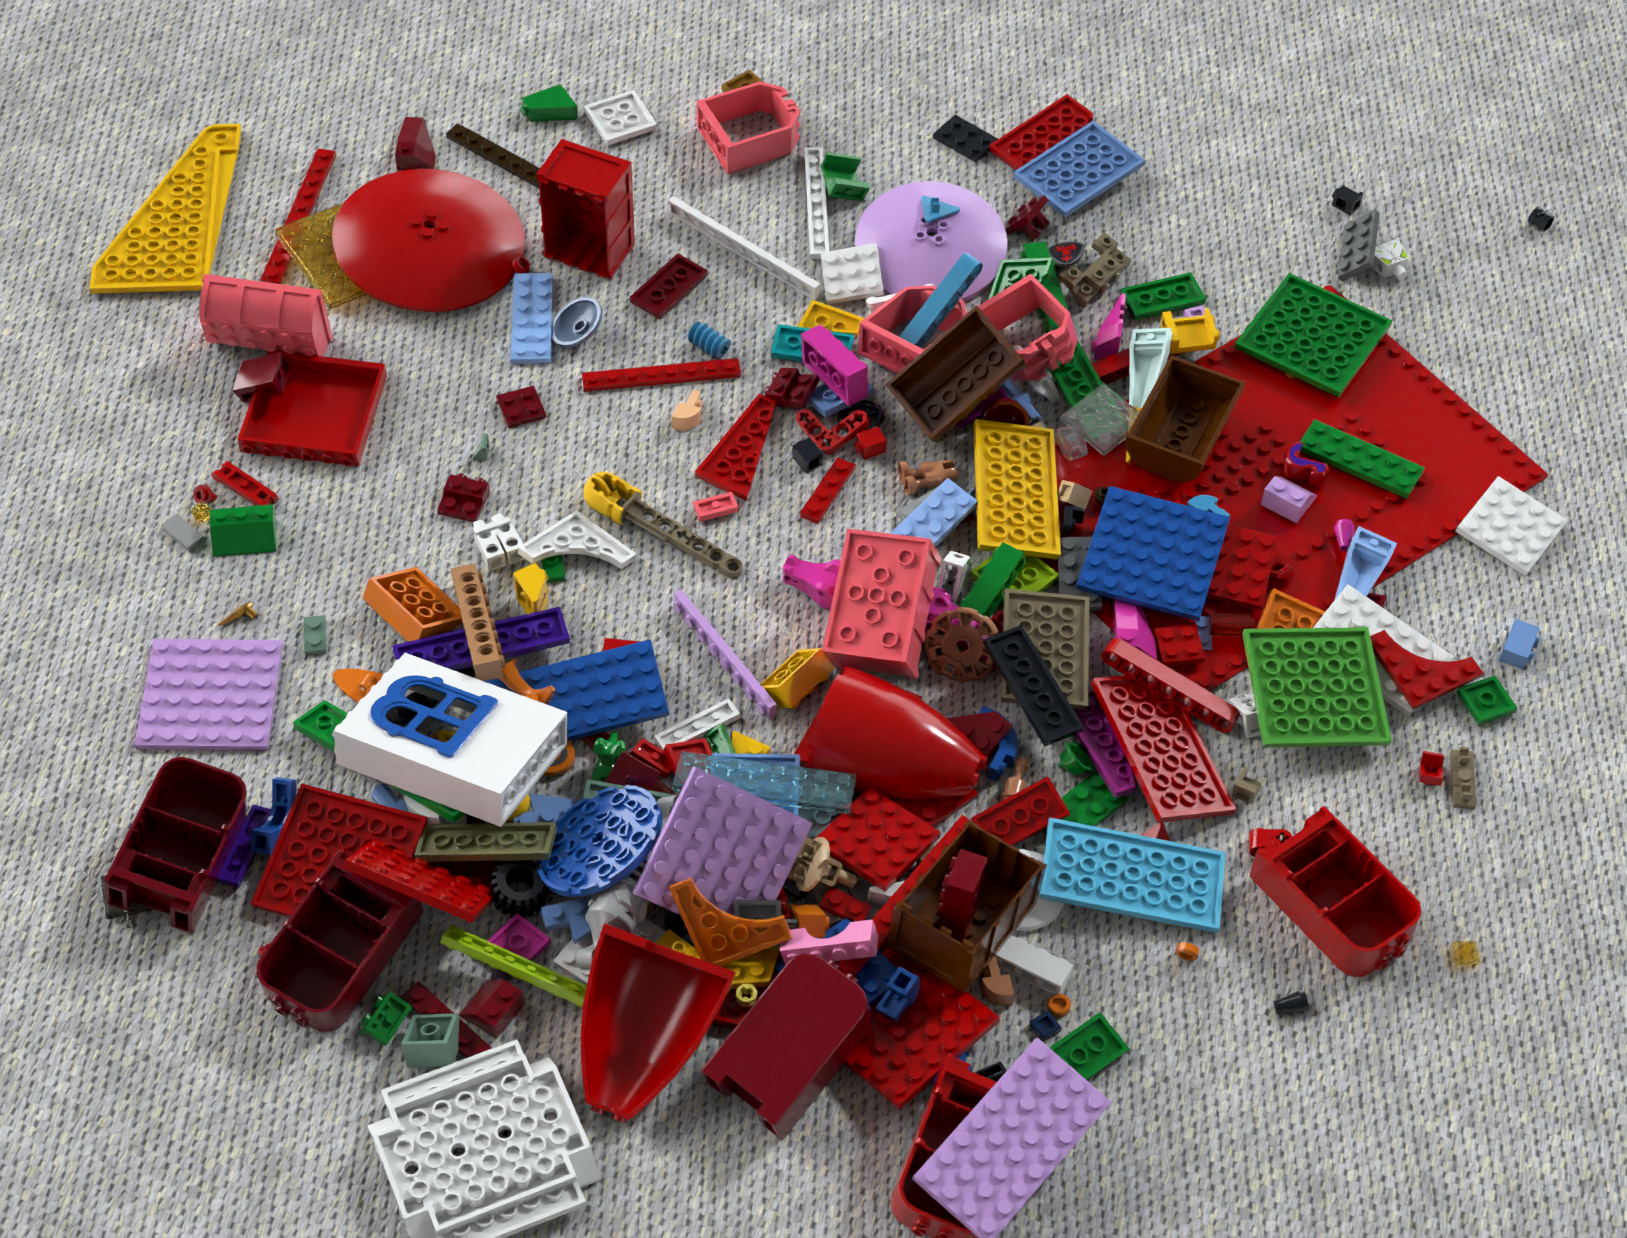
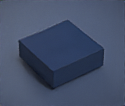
[1029,1010,1062,1042]

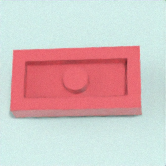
[693,492,738,522]

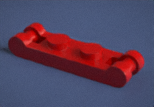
[211,461,279,506]

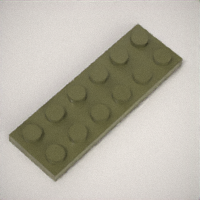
[414,822,557,862]

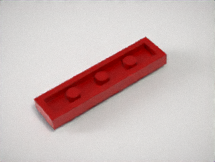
[800,457,856,524]

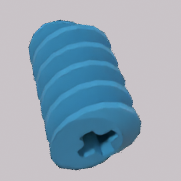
[687,321,731,359]

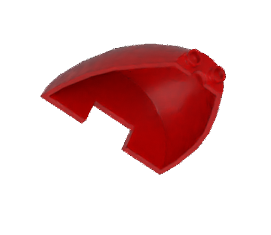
[805,666,988,799]
[580,923,736,1123]

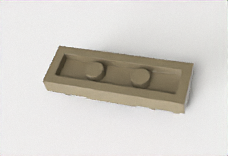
[1450,747,1476,809]

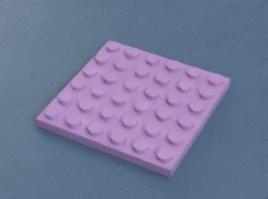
[135,639,283,751]
[633,766,813,915]

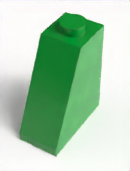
[520,84,578,122]

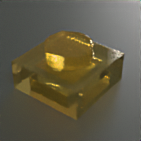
[1452,941,1480,966]

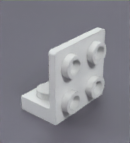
[1229,693,1261,738]

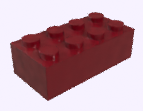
[934,849,987,943]

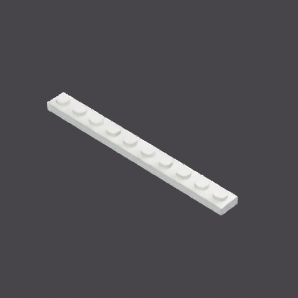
[668,196,820,300]

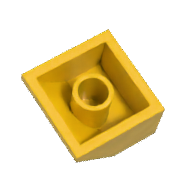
[513,563,549,614]

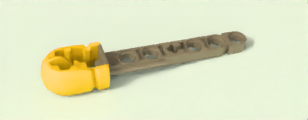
[583,472,743,578]

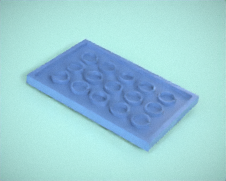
[1013,121,1145,218]

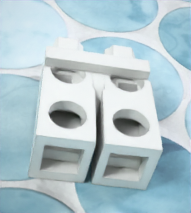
[473,513,525,572]

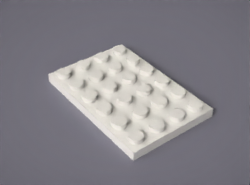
[1313,584,1454,716]

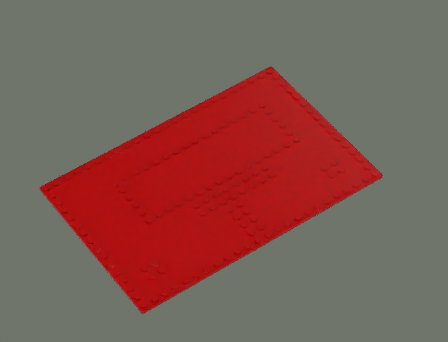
[975,285,1548,692]

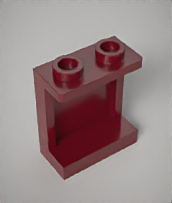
[232,352,293,402]

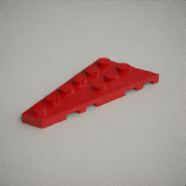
[695,394,776,501]

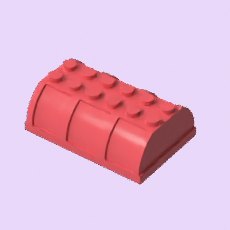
[199,274,333,357]

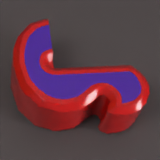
[1283,442,1329,487]

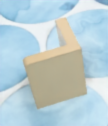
[1057,480,1092,509]

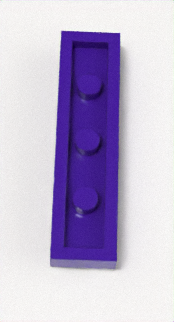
[217,804,271,888]

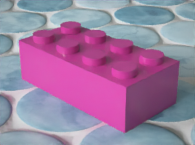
[801,324,869,406]

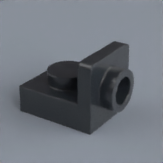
[1061,506,1085,537]

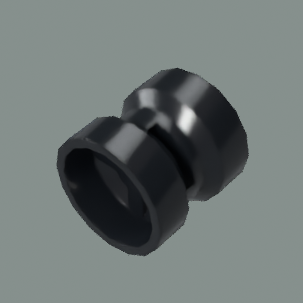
[1528,206,1555,232]

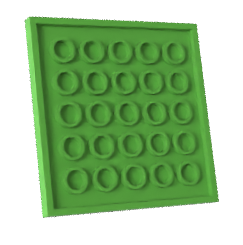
[1242,627,1392,748]

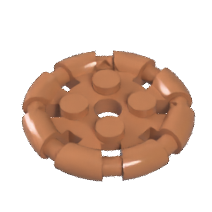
[924,607,998,682]

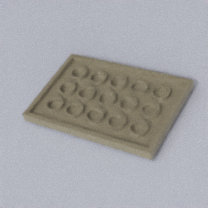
[1001,589,1089,710]

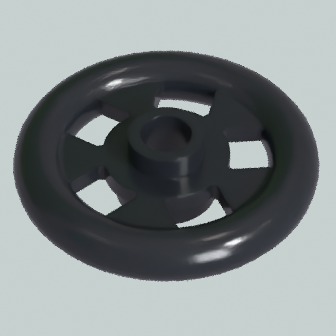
[837,400,885,432]

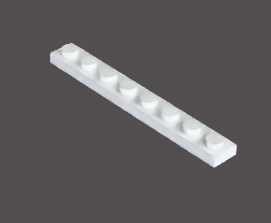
[804,147,829,259]

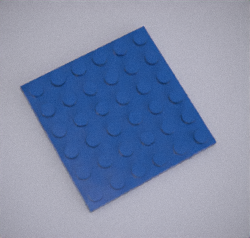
[1076,486,1230,621]

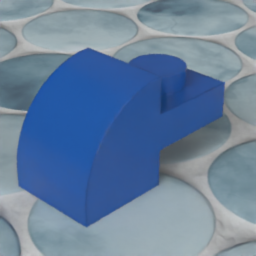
[876,966,920,1022]

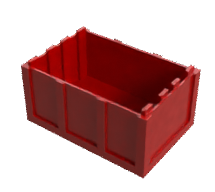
[537,139,635,279]

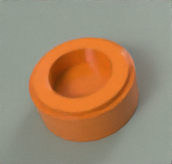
[1175,942,1200,961]
[1047,994,1071,1018]

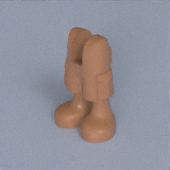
[897,460,959,495]

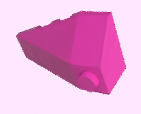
[1091,293,1126,360]
[1114,599,1157,660]

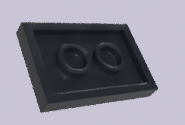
[933,115,998,163]

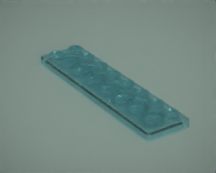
[672,751,857,814]

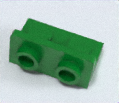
[359,991,412,1046]

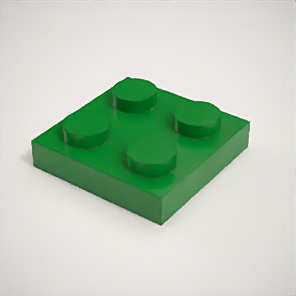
[1456,675,1517,726]

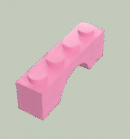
[780,920,878,965]

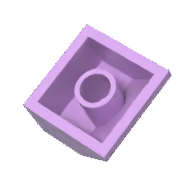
[1261,476,1317,523]

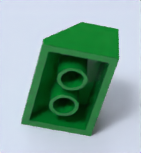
[210,504,276,557]

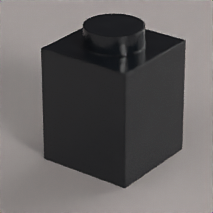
[792,437,823,473]

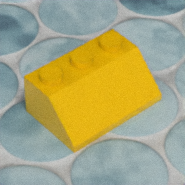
[760,648,834,709]

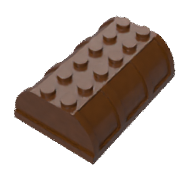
[885,305,1026,443]
[1125,355,1246,483]

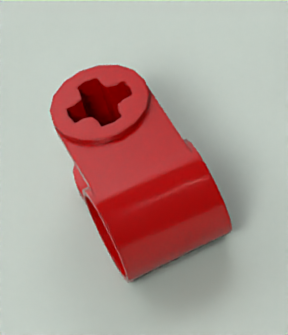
[1249,828,1292,857]

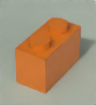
[789,904,829,938]

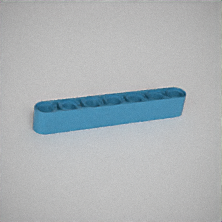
[899,253,983,348]

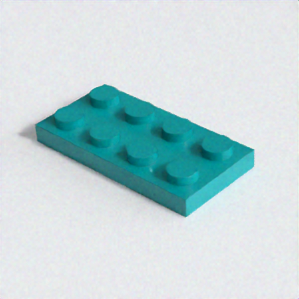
[771,324,855,362]

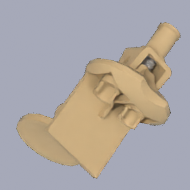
[787,837,857,892]

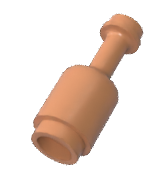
[1000,757,1029,801]

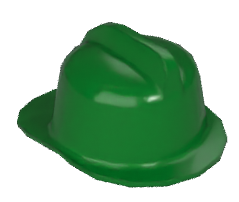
[1058,741,1097,776]

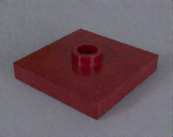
[605,751,661,791]

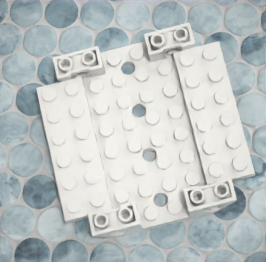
[367,1039,601,1238]

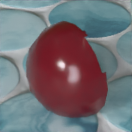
[979,398,1029,426]

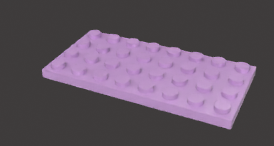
[912,1038,1111,1238]

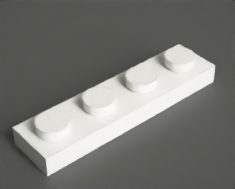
[654,698,740,751]

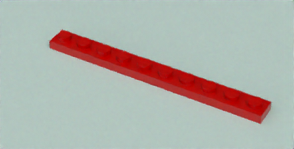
[260,148,336,284]
[835,815,981,977]

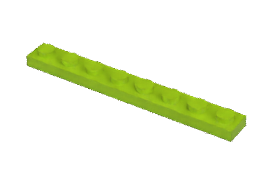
[440,925,587,1007]

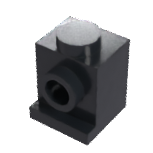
[1332,185,1364,216]

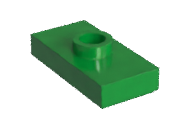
[541,555,565,583]
[704,723,737,754]

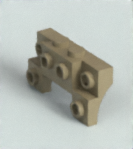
[1058,232,1132,308]

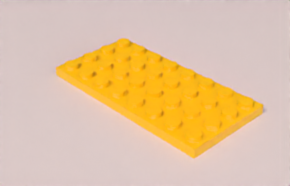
[973,419,1061,560]

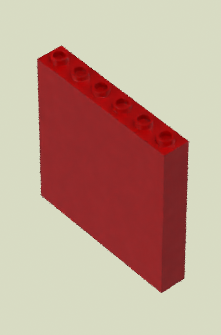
[237,350,387,466]

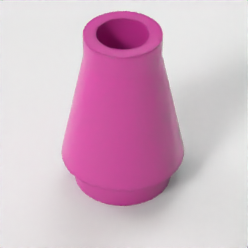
[1334,519,1355,551]

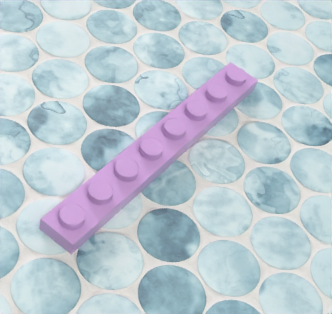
[673,589,777,720]

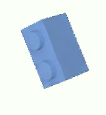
[1499,618,1541,670]

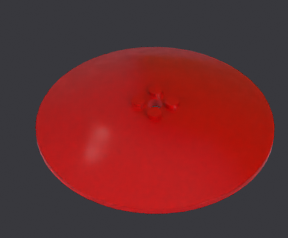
[332,169,525,312]

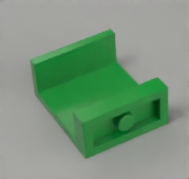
[820,152,870,201]

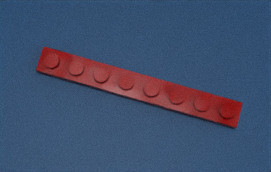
[582,358,741,392]

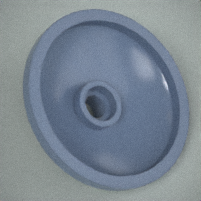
[551,297,603,347]

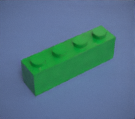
[959,542,1026,618]

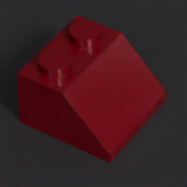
[459,980,525,1039]

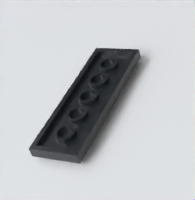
[983,625,1084,747]

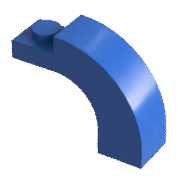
[979,706,1018,782]
[251,777,296,855]

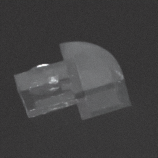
[1054,426,1088,461]

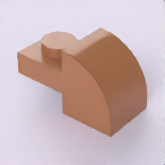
[981,955,1015,1006]

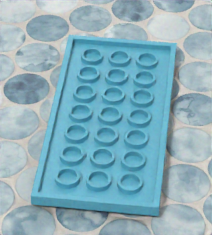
[1039,818,1226,933]

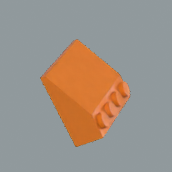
[363,567,463,642]

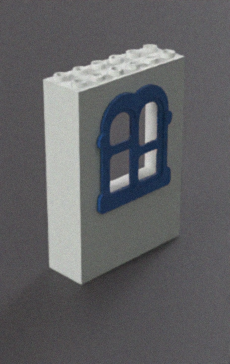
[333,653,567,827]

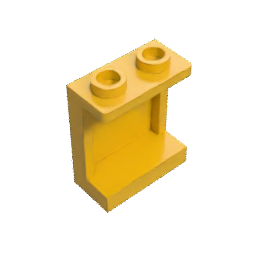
[1160,308,1220,354]

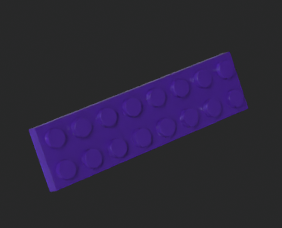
[392,607,570,671]

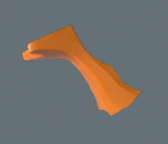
[499,658,556,705]

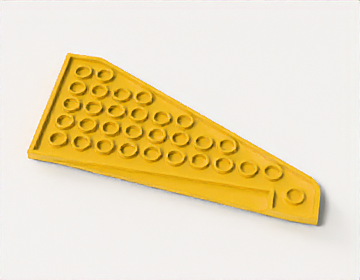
[90,124,242,294]

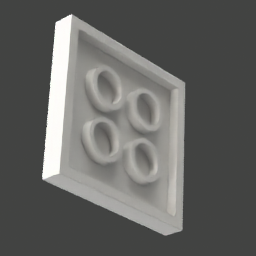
[584,90,657,146]
[820,243,884,304]

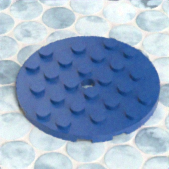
[537,785,662,897]

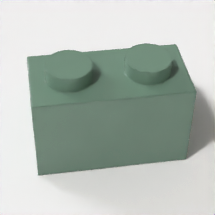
[401,1013,459,1068]

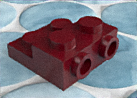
[765,368,820,408]
[437,473,490,523]

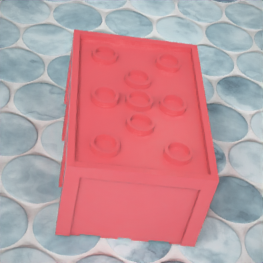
[822,529,941,679]

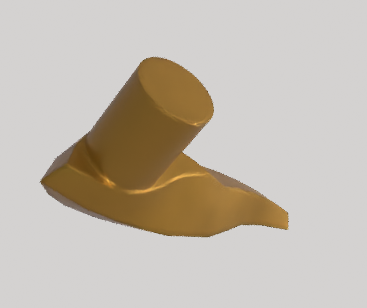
[218,602,259,626]

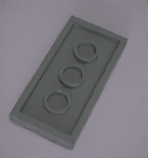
[1337,209,1380,281]
[1058,537,1102,611]

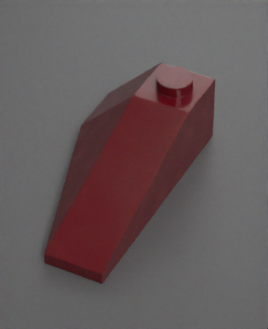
[395,117,436,170]

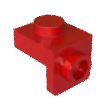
[1418,751,1445,786]

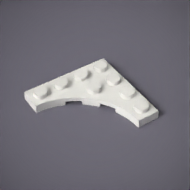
[518,510,636,569]

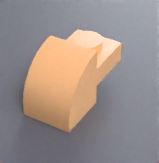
[672,390,703,431]

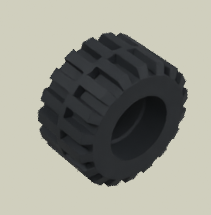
[491,860,549,918]

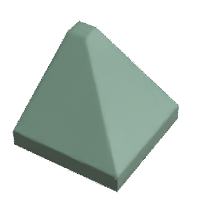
[473,433,490,461]

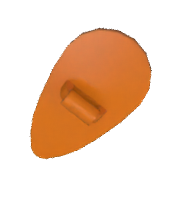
[333,668,383,703]

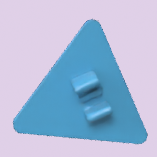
[921,196,960,223]

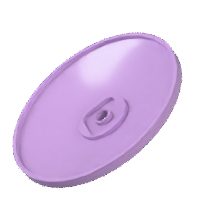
[855,181,1007,302]

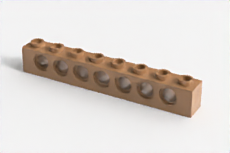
[450,563,506,681]

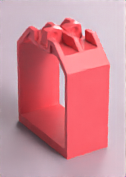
[697,82,800,174]
[967,274,1078,381]
[859,285,967,374]

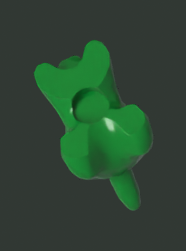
[592,731,626,782]

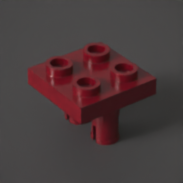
[1005,195,1050,241]

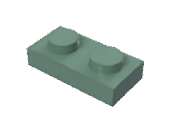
[304,615,327,656]

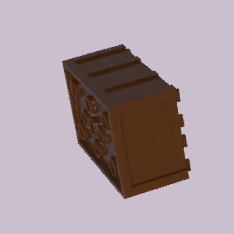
[886,820,1047,993]

